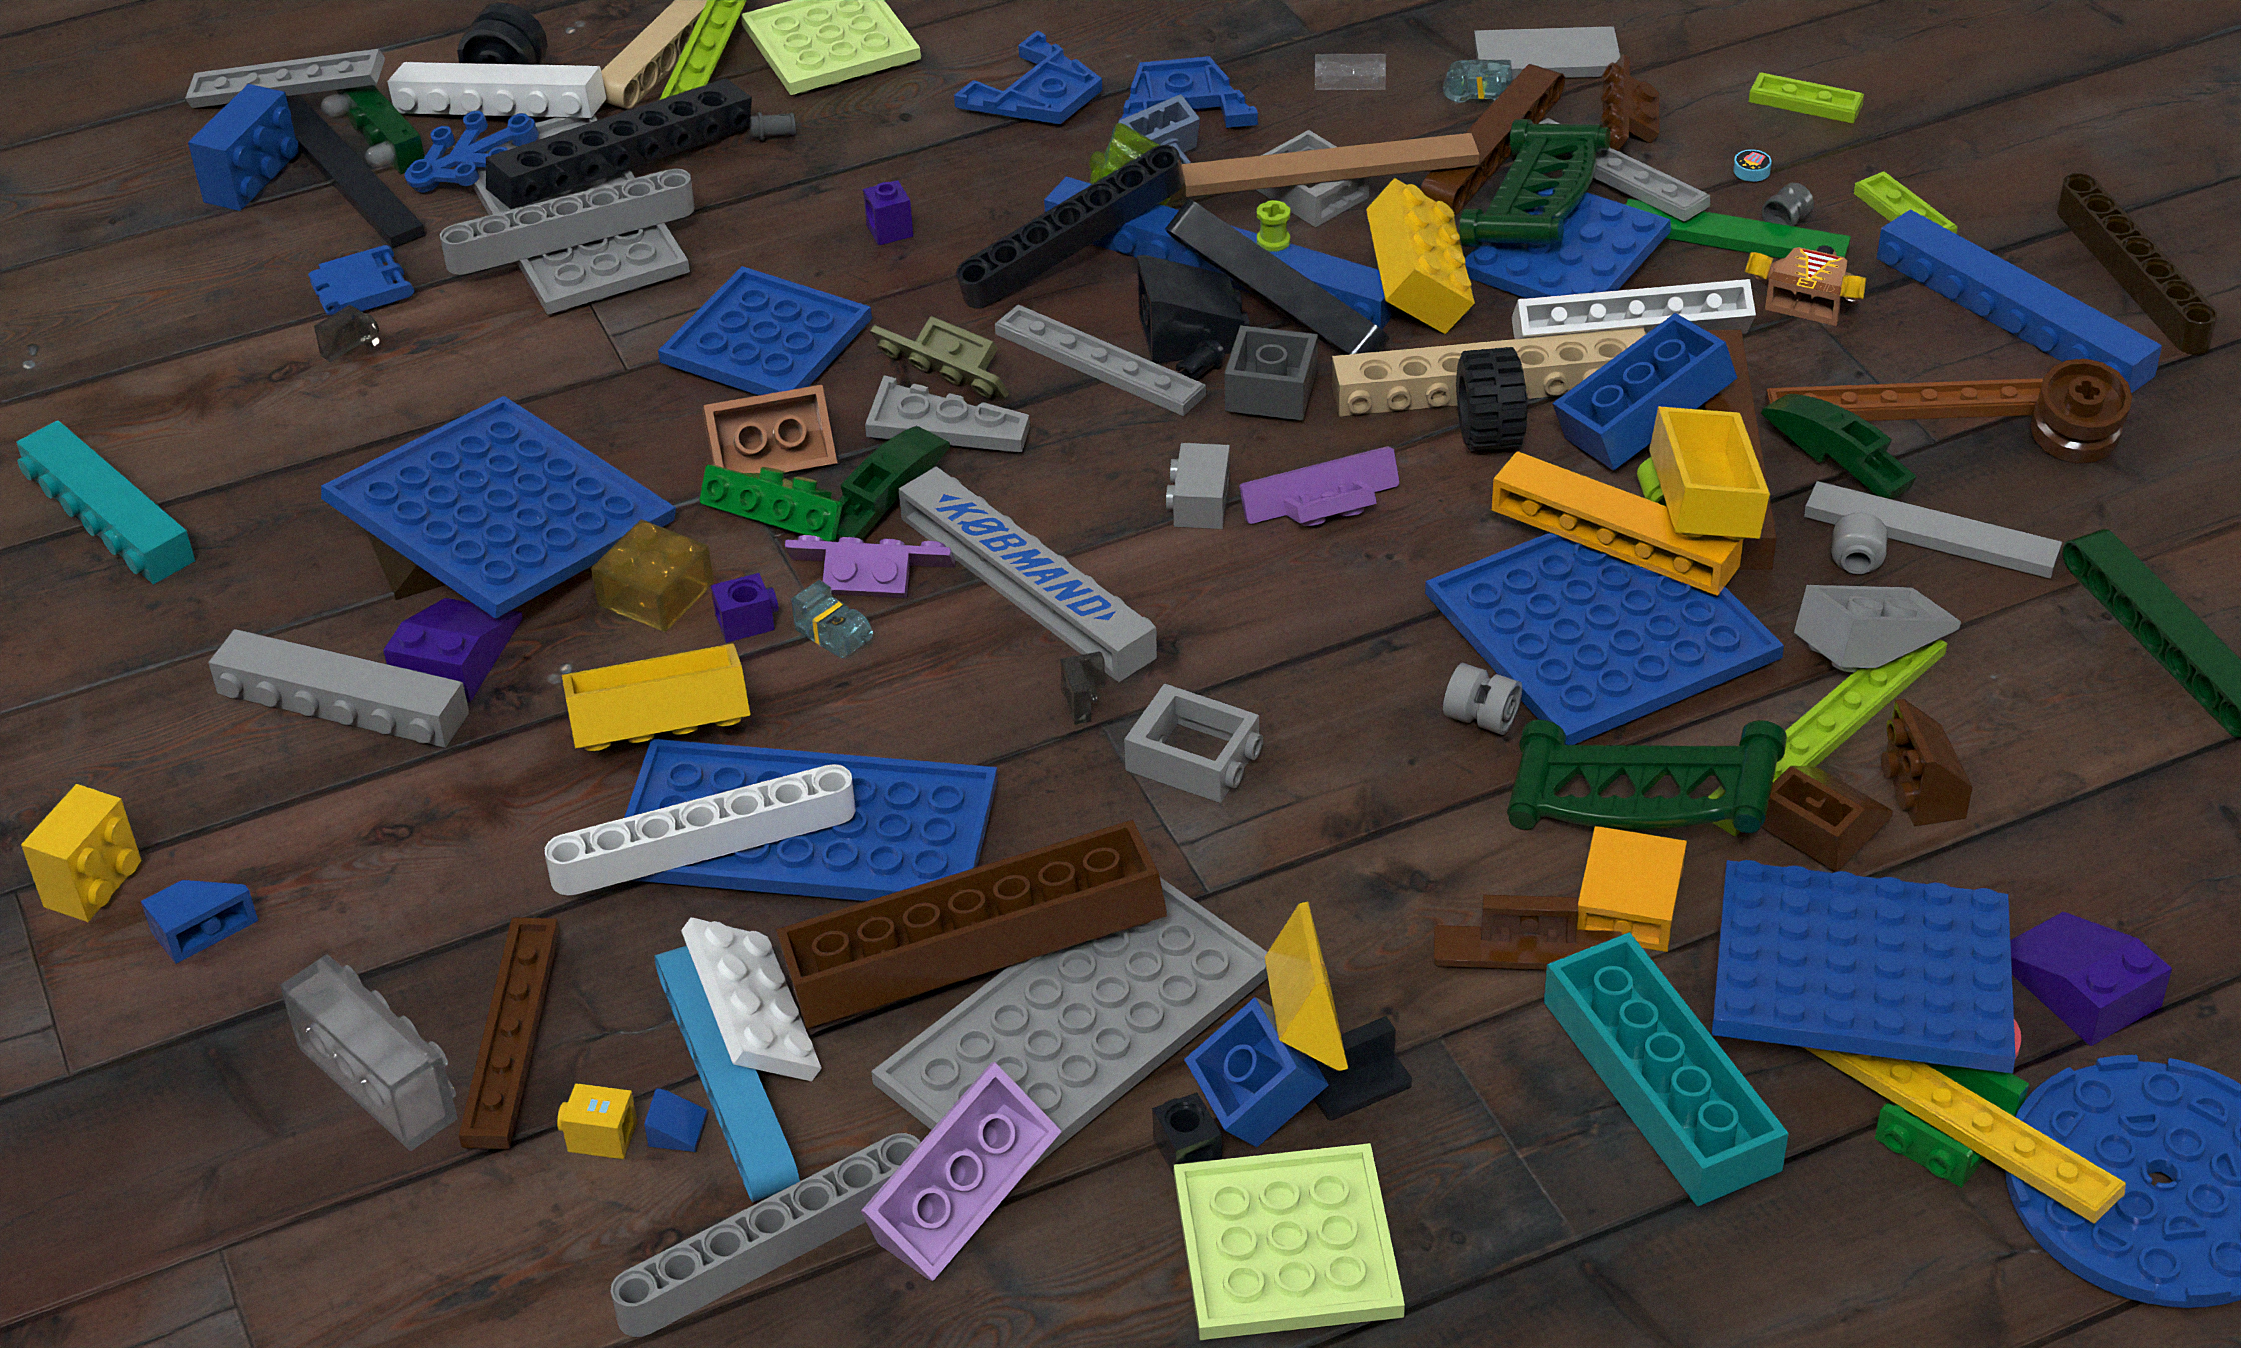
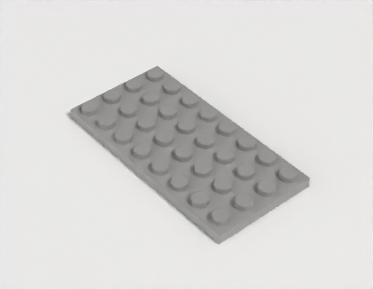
[453,115,690,315]
[871,877,1268,1173]

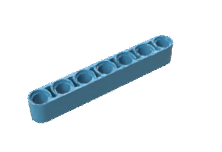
[654,945,800,1203]

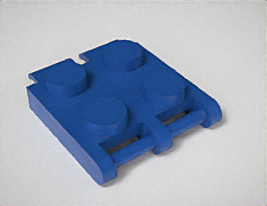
[308,245,414,317]

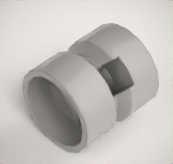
[1443,663,1522,735]

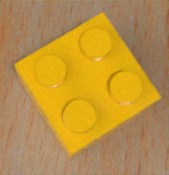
[21,784,142,922]

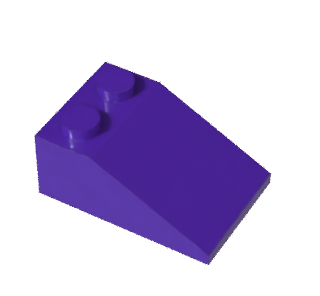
[383,598,523,703]
[2010,912,2172,1047]

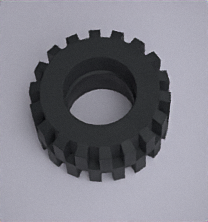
[1456,347,1527,451]

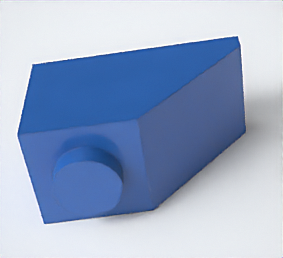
[141,880,258,964]

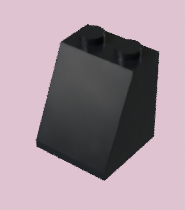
[1137,255,1250,364]

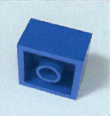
[1184,997,1329,1147]

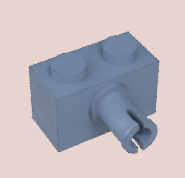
[1116,94,1200,164]

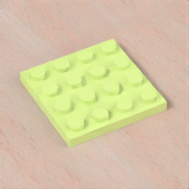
[741,0,921,95]
[1174,1143,1405,1340]

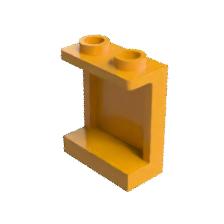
[1577,826,1687,952]

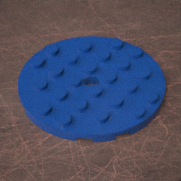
[2005,1055,2241,1308]

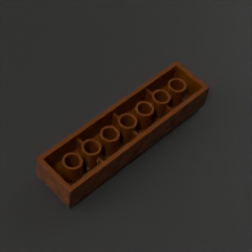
[776,819,1167,1029]

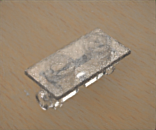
[1315,54,1386,90]

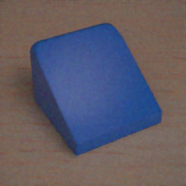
[645,1088,708,1152]

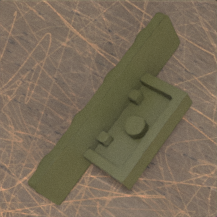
[870,316,1009,400]

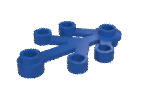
[404,111,539,192]

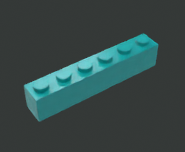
[16,420,195,584]

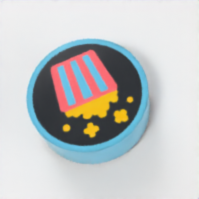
[1733,150,1772,182]

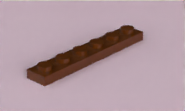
[458,917,560,1149]

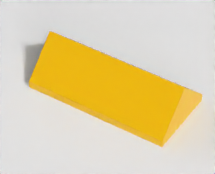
[1264,901,1348,1071]

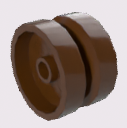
[2030,359,2132,464]

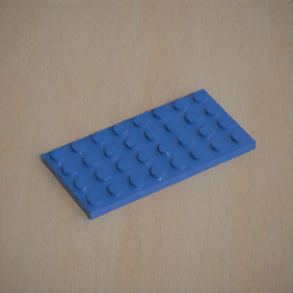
[624,739,998,901]

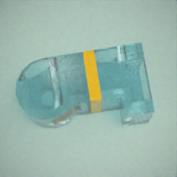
[1443,59,1513,103]
[791,580,873,658]

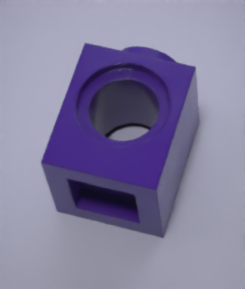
[863,180,913,246]
[710,573,779,643]

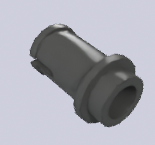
[750,112,796,141]

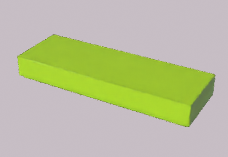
[1749,72,1864,124]
[1854,171,1958,234]

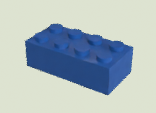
[1552,313,1737,470]

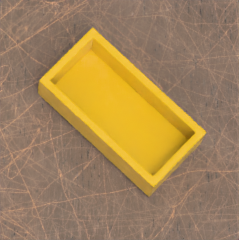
[1366,178,1475,334]
[1649,406,1770,540]
[562,643,750,751]

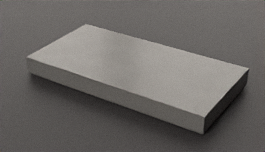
[1474,26,1620,81]

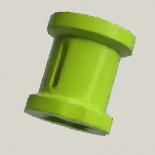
[1257,200,1291,252]

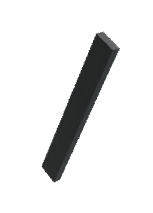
[286,95,425,248]

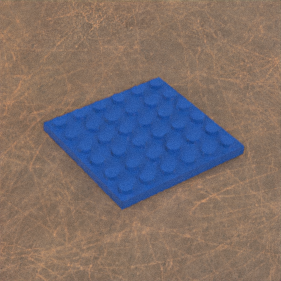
[321,396,676,619]
[1425,533,1784,745]
[1712,860,2016,1074]

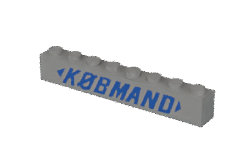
[899,466,1157,682]

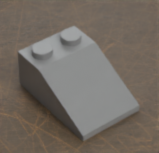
[1794,585,1961,672]

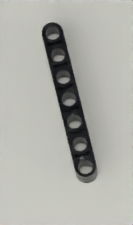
[956,145,1184,308]
[1165,199,1390,355]

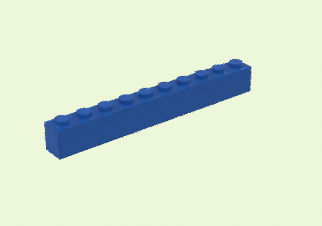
[1044,176,1399,330]

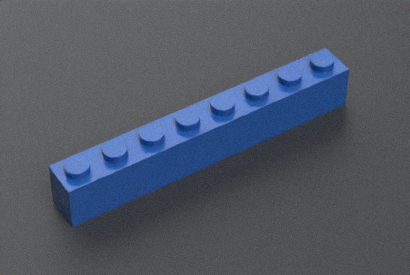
[1877,209,2162,393]

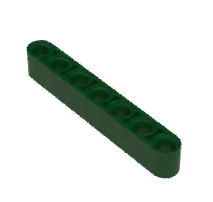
[2062,529,2241,737]

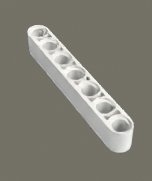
[545,764,856,895]

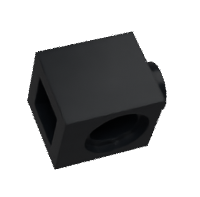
[1152,1092,1222,1176]

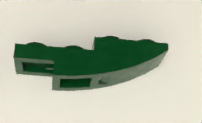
[1761,393,1917,499]
[835,426,950,542]

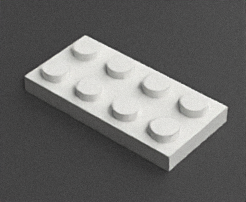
[681,917,822,1081]

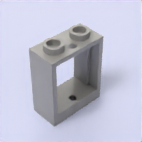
[1257,130,1370,228]
[1124,683,1263,803]

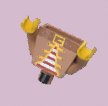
[1745,245,1866,326]

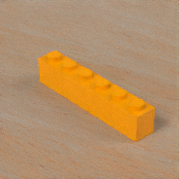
[1491,451,1743,596]

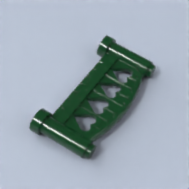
[1459,119,1611,247]
[1507,720,1787,833]

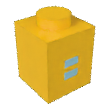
[557,1083,638,1159]

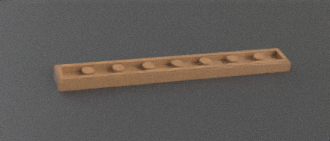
[1182,133,1479,197]

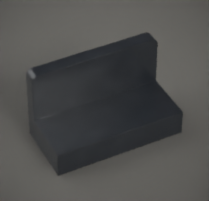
[1313,1016,1412,1121]

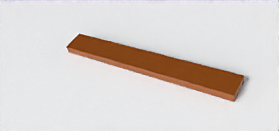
[1765,378,2043,424]

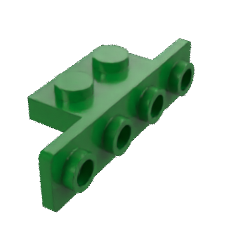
[699,465,842,542]

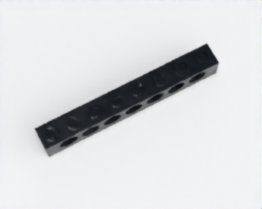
[486,78,752,209]

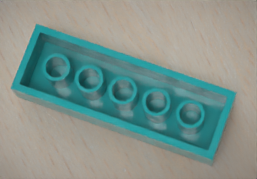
[1544,932,1789,1207]

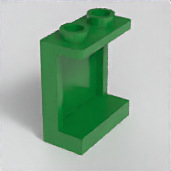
[1875,1063,2029,1188]

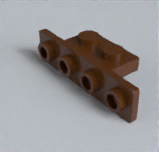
[1601,54,1659,151]
[1434,894,1622,970]

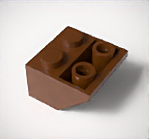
[1881,699,1973,827]
[1763,766,1893,872]

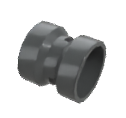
[1762,183,1814,226]

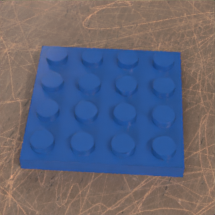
[1465,187,1671,299]
[658,266,872,395]

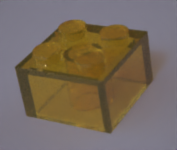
[591,519,714,632]

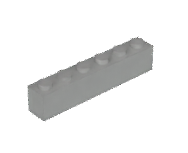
[208,629,469,748]

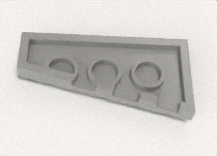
[865,375,1030,452]

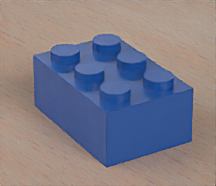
[188,84,299,211]

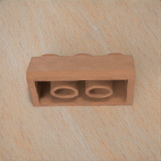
[702,385,837,473]

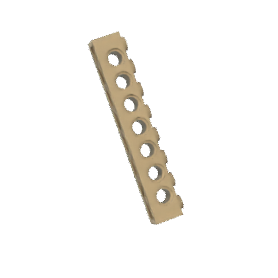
[1332,327,1646,416]

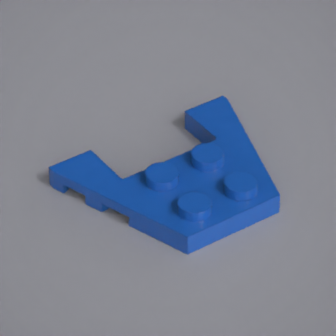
[954,31,1102,124]
[1118,56,1258,128]

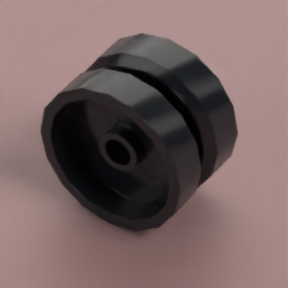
[457,2,548,65]

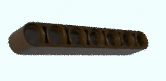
[2057,173,2217,355]

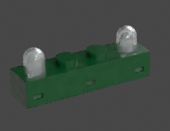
[321,85,425,175]

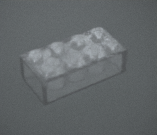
[280,954,458,1151]

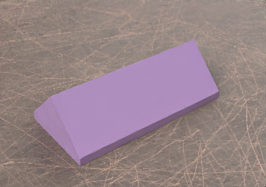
[861,1062,1062,1281]

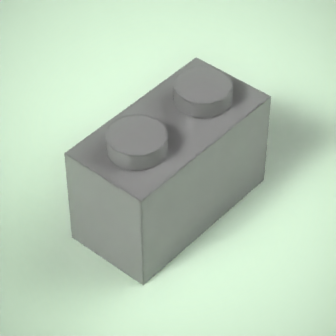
[1166,443,1230,529]

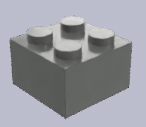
[1225,325,1318,420]

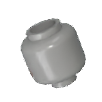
[1831,512,1888,574]

